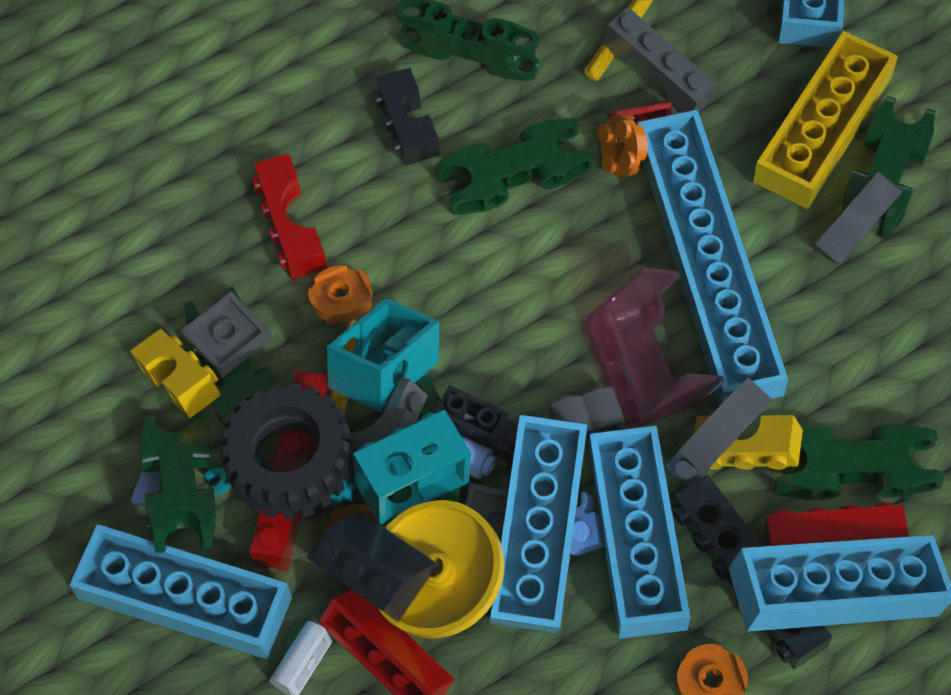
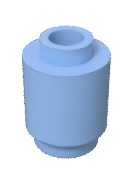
[462,437,496,480]

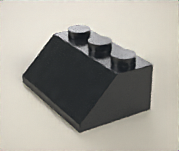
[306,511,438,622]

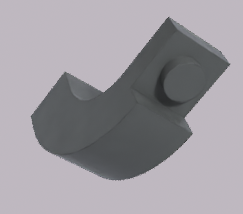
[350,378,428,477]
[666,378,773,486]

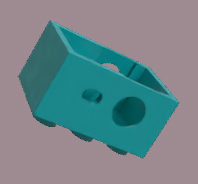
[327,298,439,413]
[353,409,471,526]

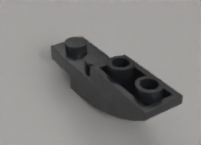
[434,385,518,464]

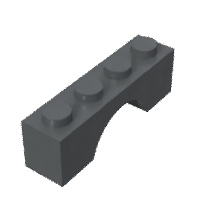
[603,7,717,113]

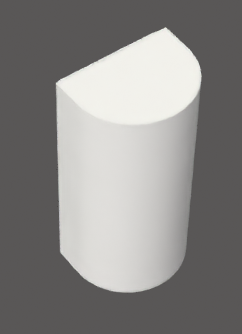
[269,621,332,695]

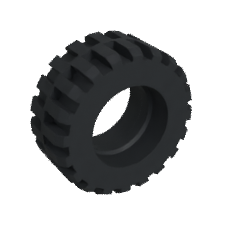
[219,383,354,519]

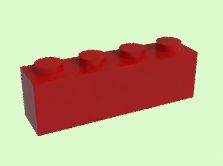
[764,502,910,546]
[319,590,455,695]

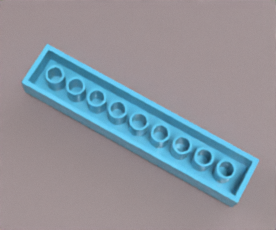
[638,110,788,406]

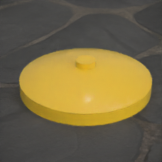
[379,500,504,638]

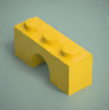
[130,328,221,419]
[694,415,803,470]

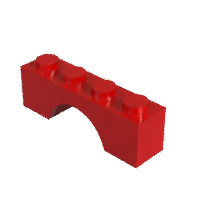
[251,153,327,280]

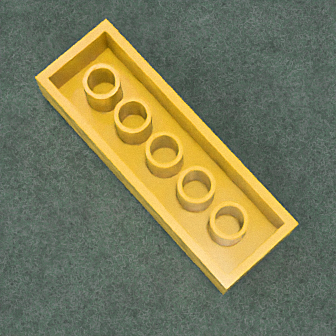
[753,31,898,209]

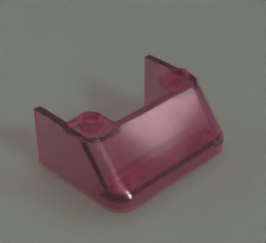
[586,267,726,425]

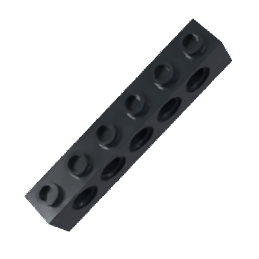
[672,474,833,670]

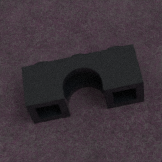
[373,68,440,166]

